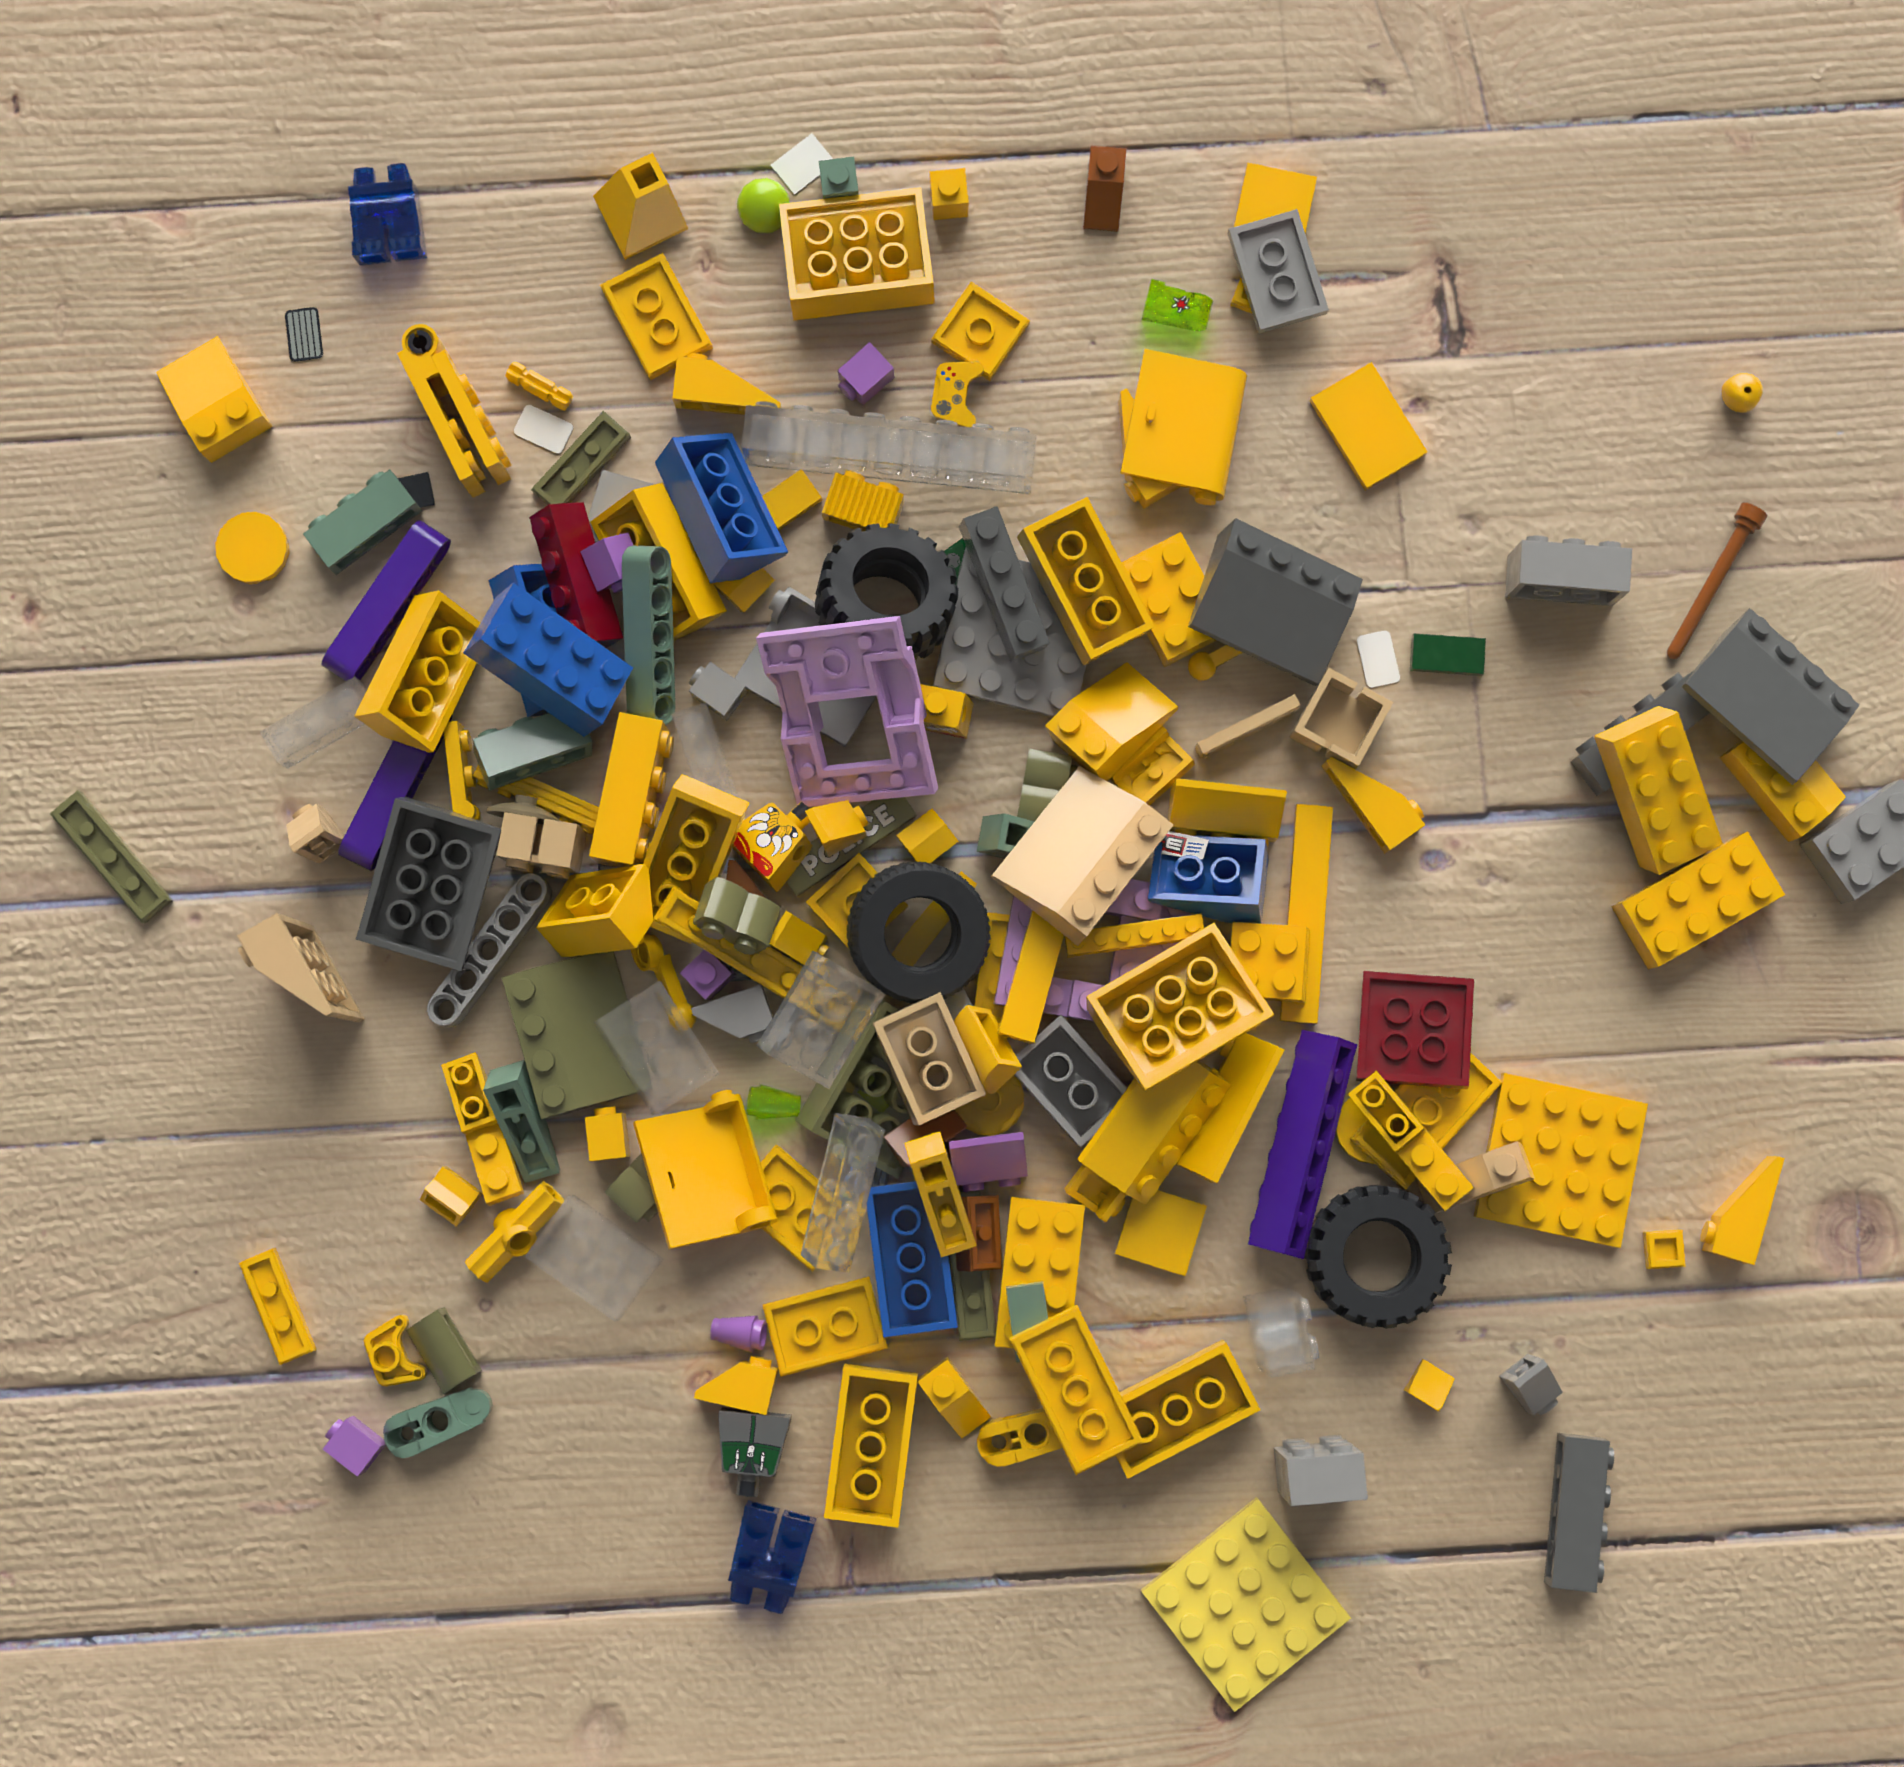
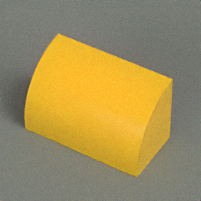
[954,1005,1022,1094]

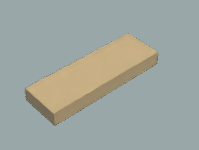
[1194,694,1301,759]

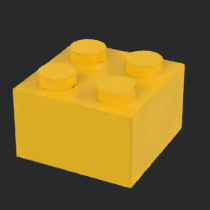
[1231,922,1310,1003]

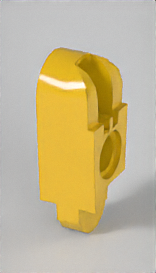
[977,1408,1062,1467]

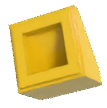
[1404,1358,1455,1412]

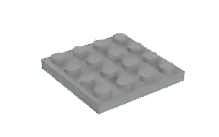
[932,547,1086,718]

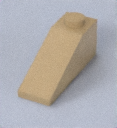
[286,804,344,864]
[1417,1141,1535,1214]

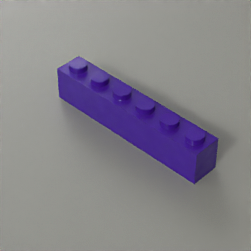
[1248,1030,1358,1259]

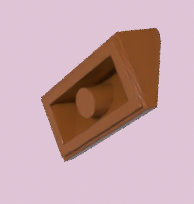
[883,1110,967,1168]
[956,1195,1002,1271]

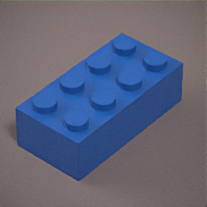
[463,583,633,737]
[864,1181,958,1337]

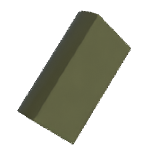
[406,1307,482,1394]

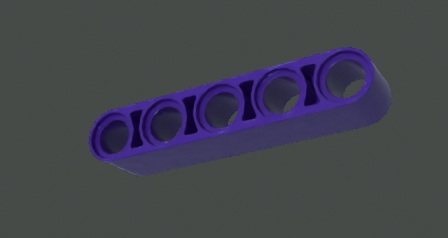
[321,520,451,686]
[338,714,453,871]

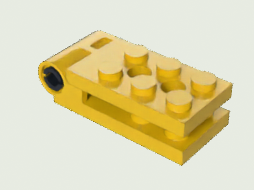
[397,324,512,498]

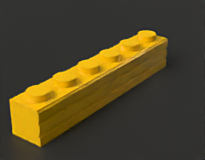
[473,765,599,835]
[1064,914,1204,958]

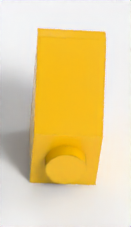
[769,911,829,969]
[694,1355,778,1415]
[917,1356,991,1439]

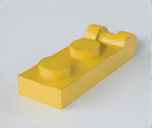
[444,721,481,821]

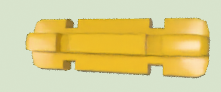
[505,362,573,411]

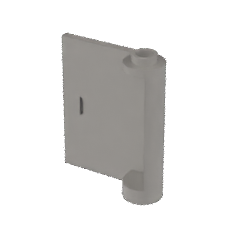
[734,587,877,747]

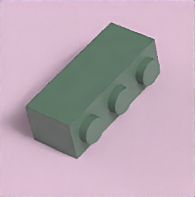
[303,469,422,575]
[473,712,592,791]

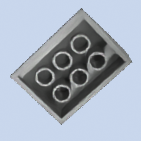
[1188,518,1363,686]
[1682,608,1859,785]
[356,797,501,971]

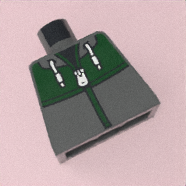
[718,1407,792,1497]

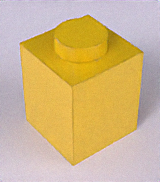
[929,168,969,220]
[585,1107,630,1161]

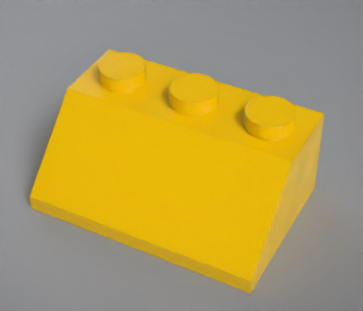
[1719,740,1846,842]
[1167,778,1287,847]
[536,864,653,957]

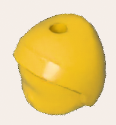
[1722,373,1763,413]

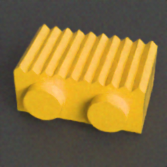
[822,471,904,532]

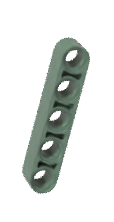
[622,545,676,725]

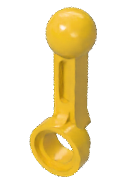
[1188,645,1243,681]
[631,933,697,1031]

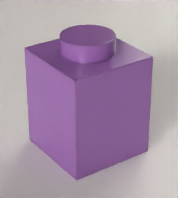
[838,342,894,405]
[580,533,633,593]
[680,950,736,1000]
[323,1416,386,1477]

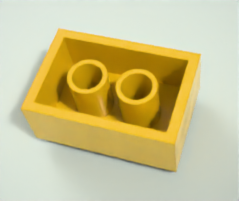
[1122,532,1217,667]

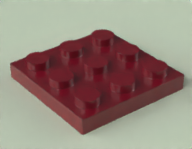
[1356,971,1474,1089]

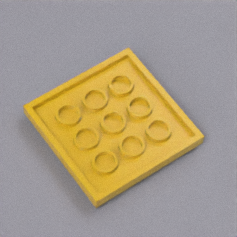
[1473,1073,1648,1248]

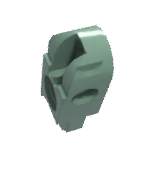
[383,1387,493,1458]

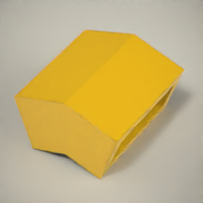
[713,568,775,612]
[896,808,959,863]
[420,1166,483,1227]

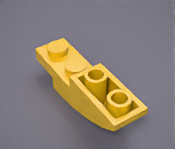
[441,1052,524,1206]
[1348,1071,1475,1212]

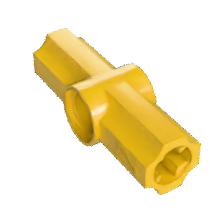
[465,1181,565,1283]

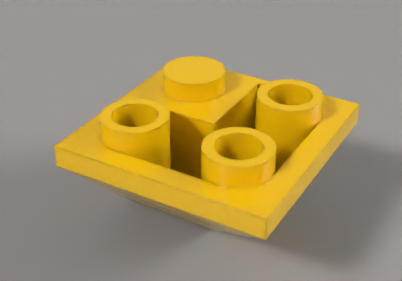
[593,152,688,260]

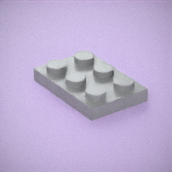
[1227,209,1329,334]

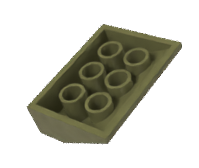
[502,951,653,1120]
[795,993,911,1179]

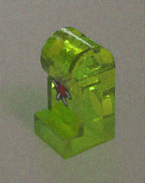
[1142,279,1213,331]

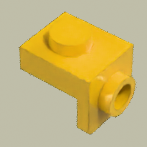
[1064,1164,1126,1222]

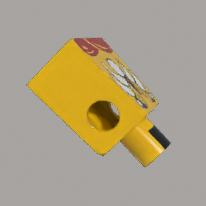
[920,684,974,739]
[732,801,812,892]

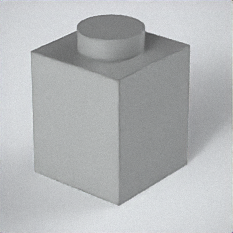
[689,662,748,721]

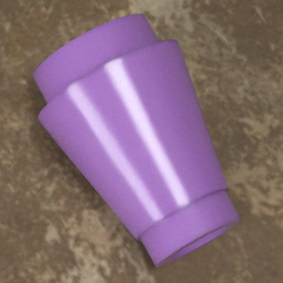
[710,1316,767,1353]

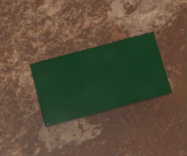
[1410,633,1486,676]

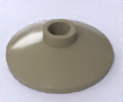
[486,795,560,824]

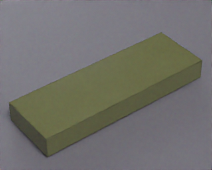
[531,411,631,505]

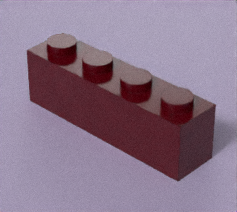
[529,502,623,648]

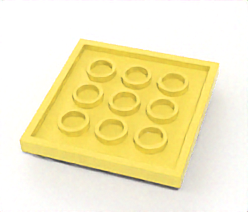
[1141,1497,1351,1712]

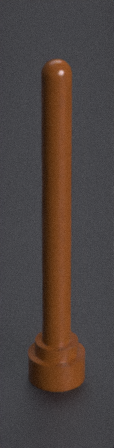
[1667,502,1768,660]

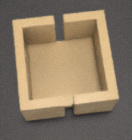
[1289,668,1393,769]
[497,812,587,879]

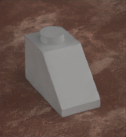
[691,984,777,1043]
[1499,1354,1563,1415]

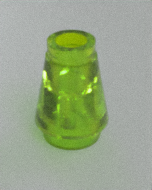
[746,1084,801,1120]

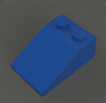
[1148,835,1269,924]

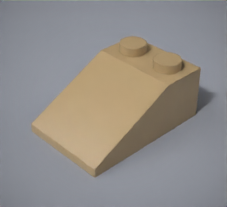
[872,992,986,1125]

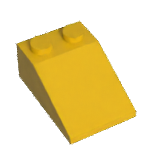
[156,336,273,463]
[1045,662,1179,781]

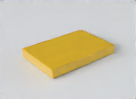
[600,253,713,380]
[1309,362,1428,491]
[761,1144,860,1272]
[762,1276,888,1377]

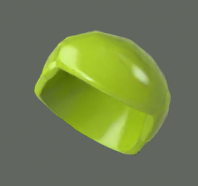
[737,178,790,233]

